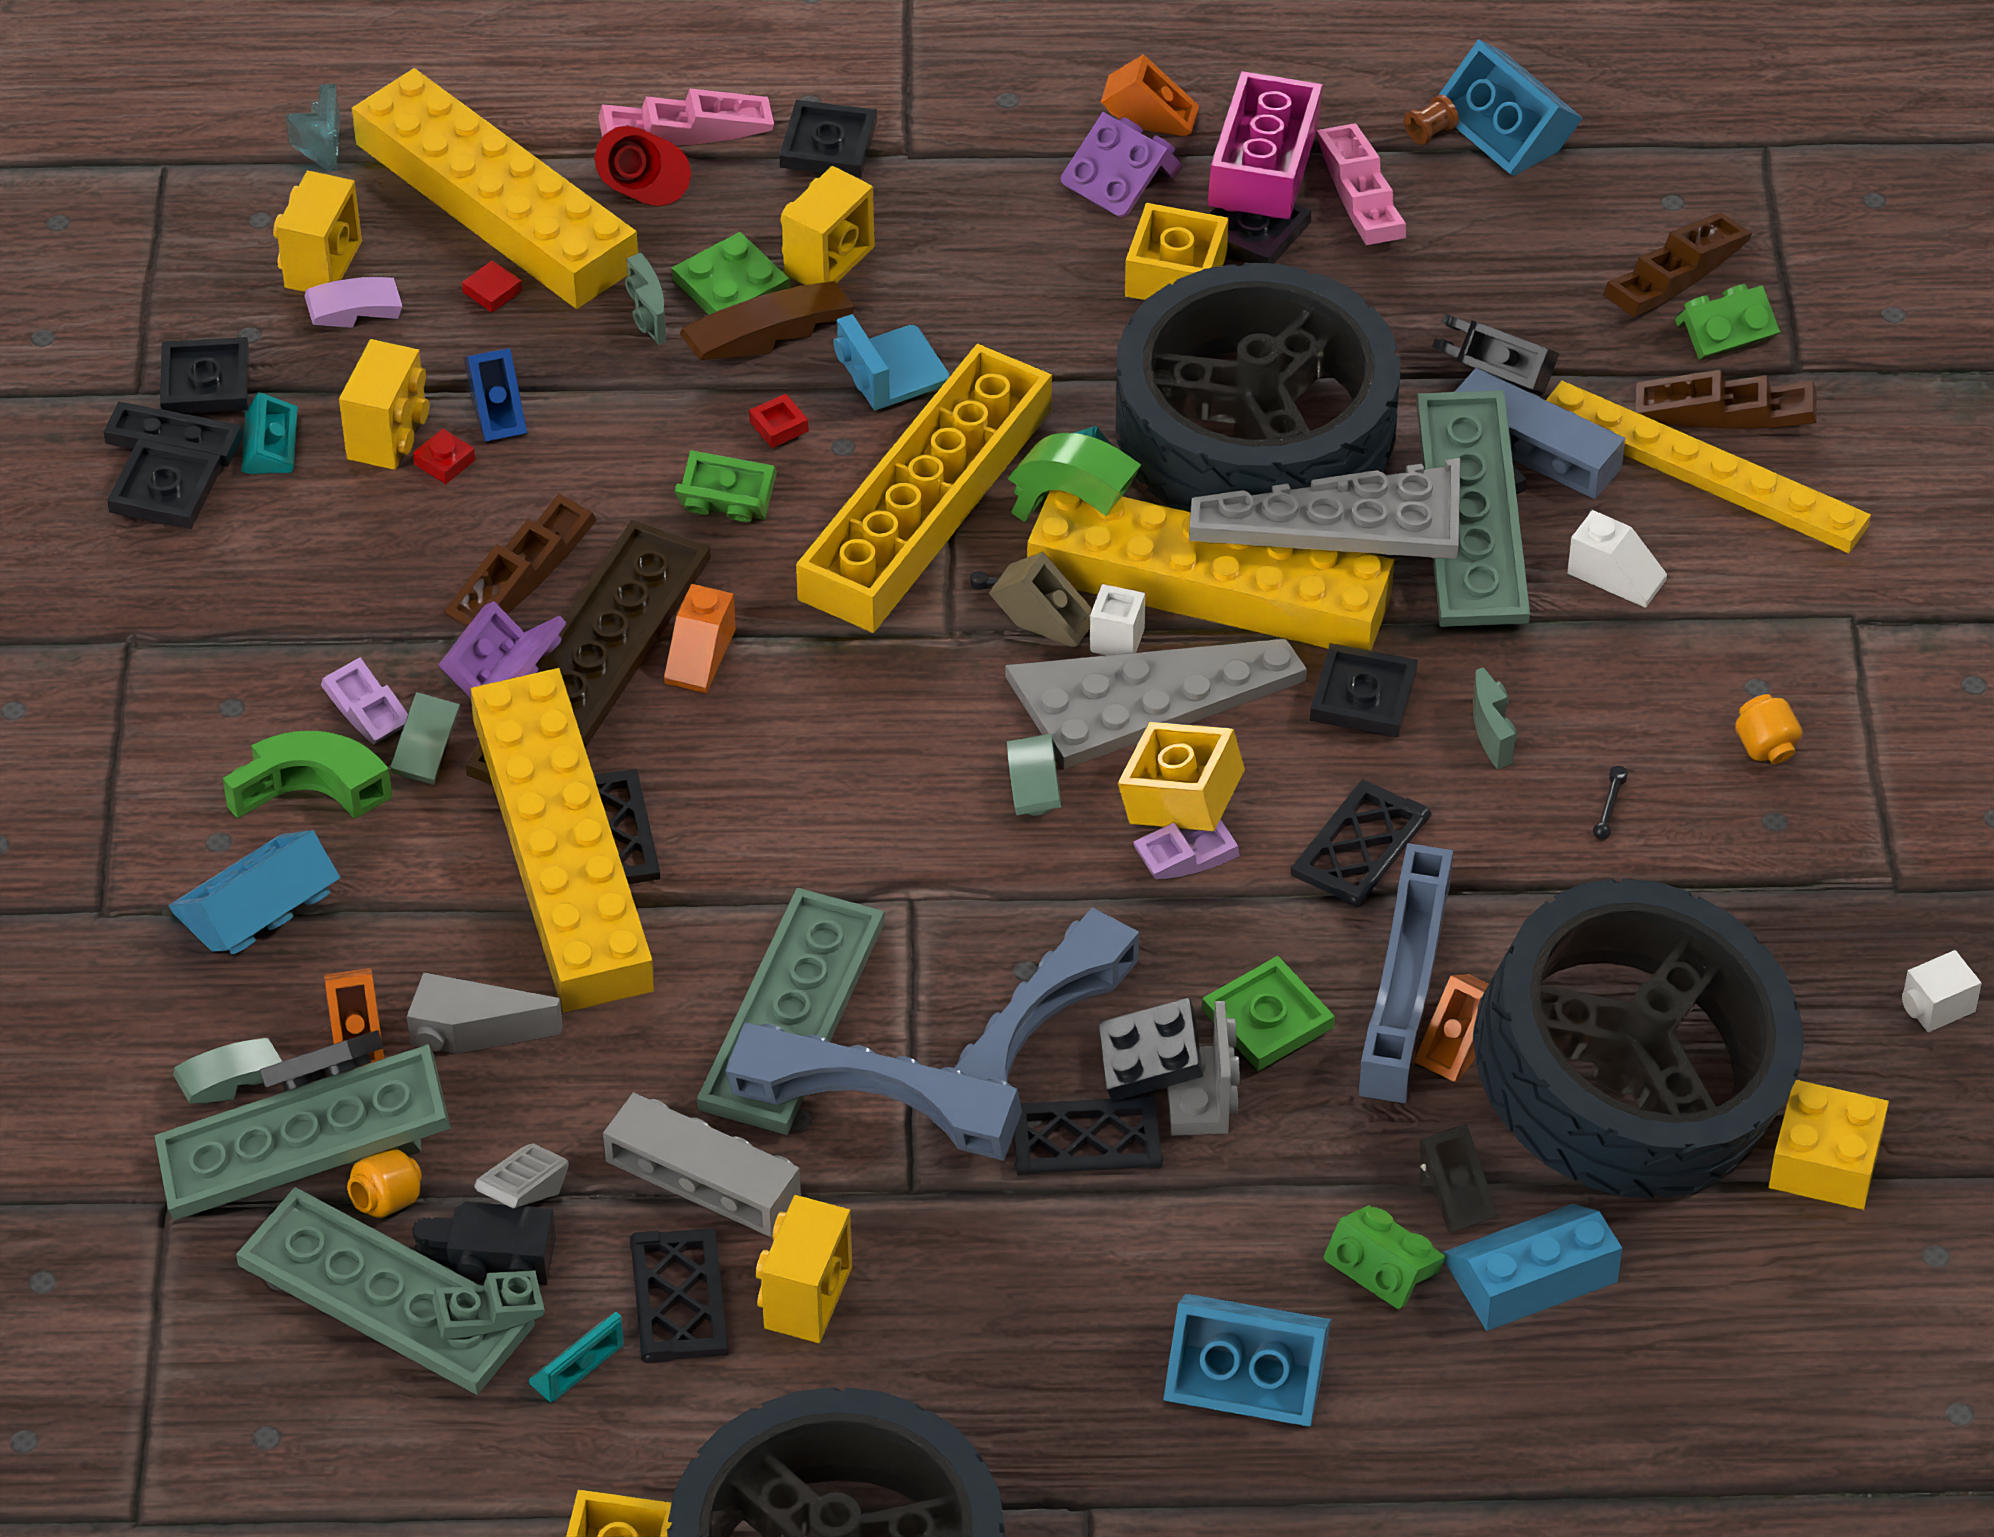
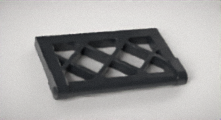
[594,769,660,884]
[1291,779,1432,907]
[1014,1097,1163,1176]
[630,1228,728,1363]

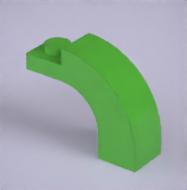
[1008,433,1141,522]
[223,731,392,819]

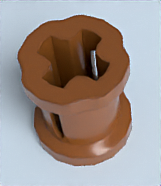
[1404,94,1459,146]

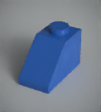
[463,348,527,441]

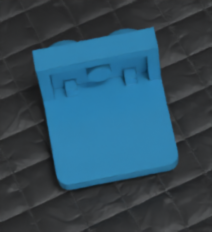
[833,314,949,411]

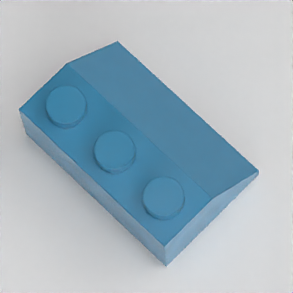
[1439,39,1583,176]
[168,830,341,954]
[1443,1204,1622,1331]
[1163,1293,1331,1427]

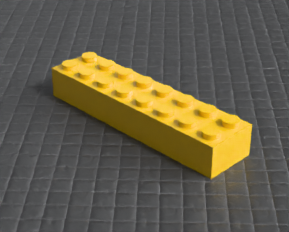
[352,68,638,309]
[796,344,1052,633]
[1027,490,1394,651]
[470,668,654,1013]

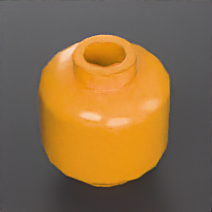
[1735,694,1803,765]
[347,1148,422,1219]

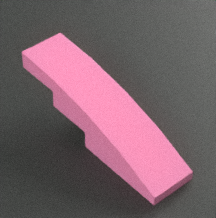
[598,89,774,146]
[1316,123,1406,245]

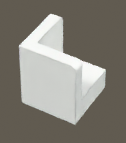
[1090,584,1145,656]

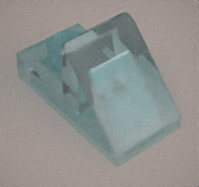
[285,84,340,171]

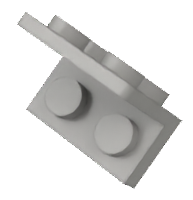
[1167,1001,1240,1136]

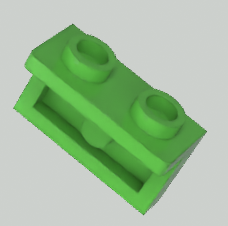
[1675,284,1780,360]
[675,450,777,522]
[1324,1205,1447,1309]

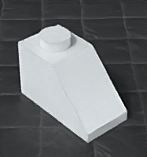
[1567,510,1667,608]

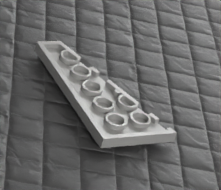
[1189,458,1460,559]
[1005,639,1307,769]

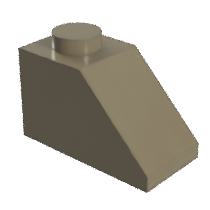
[989,552,1092,647]

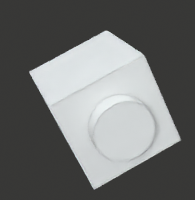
[1902,950,1982,1032]

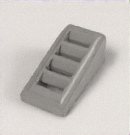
[474,1144,569,1208]

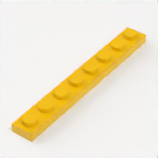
[1546,381,1871,553]

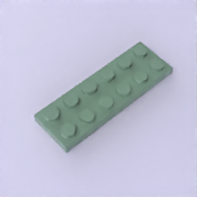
[1416,390,1530,627]
[697,888,885,1135]
[154,1044,451,1221]
[236,1187,535,1395]

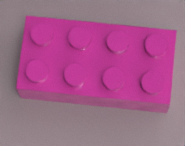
[1207,71,1323,220]

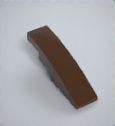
[1603,212,1752,317]
[680,281,856,361]
[1635,370,1817,429]
[444,493,597,628]

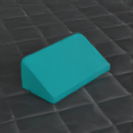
[241,392,298,474]
[528,1312,624,1403]

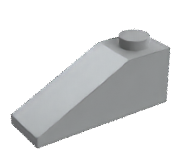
[407,972,563,1054]

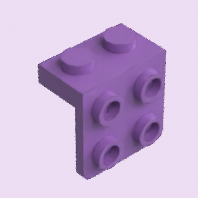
[1061,112,1183,218]
[438,601,566,698]

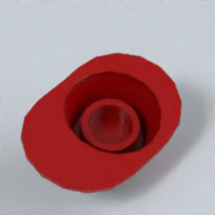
[594,125,691,206]

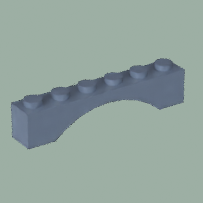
[1359,843,1453,1104]
[933,907,1139,1123]
[725,1022,1022,1161]

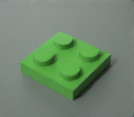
[672,232,790,315]
[1202,956,1335,1071]

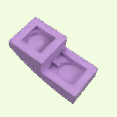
[304,277,403,328]
[321,657,408,745]
[1133,819,1240,879]

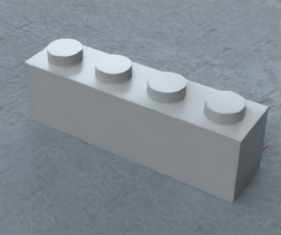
[603,1092,801,1238]

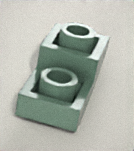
[625,252,666,345]
[1473,667,1517,770]
[390,692,460,785]
[1007,734,1061,816]
[173,1038,282,1104]
[433,1271,545,1340]

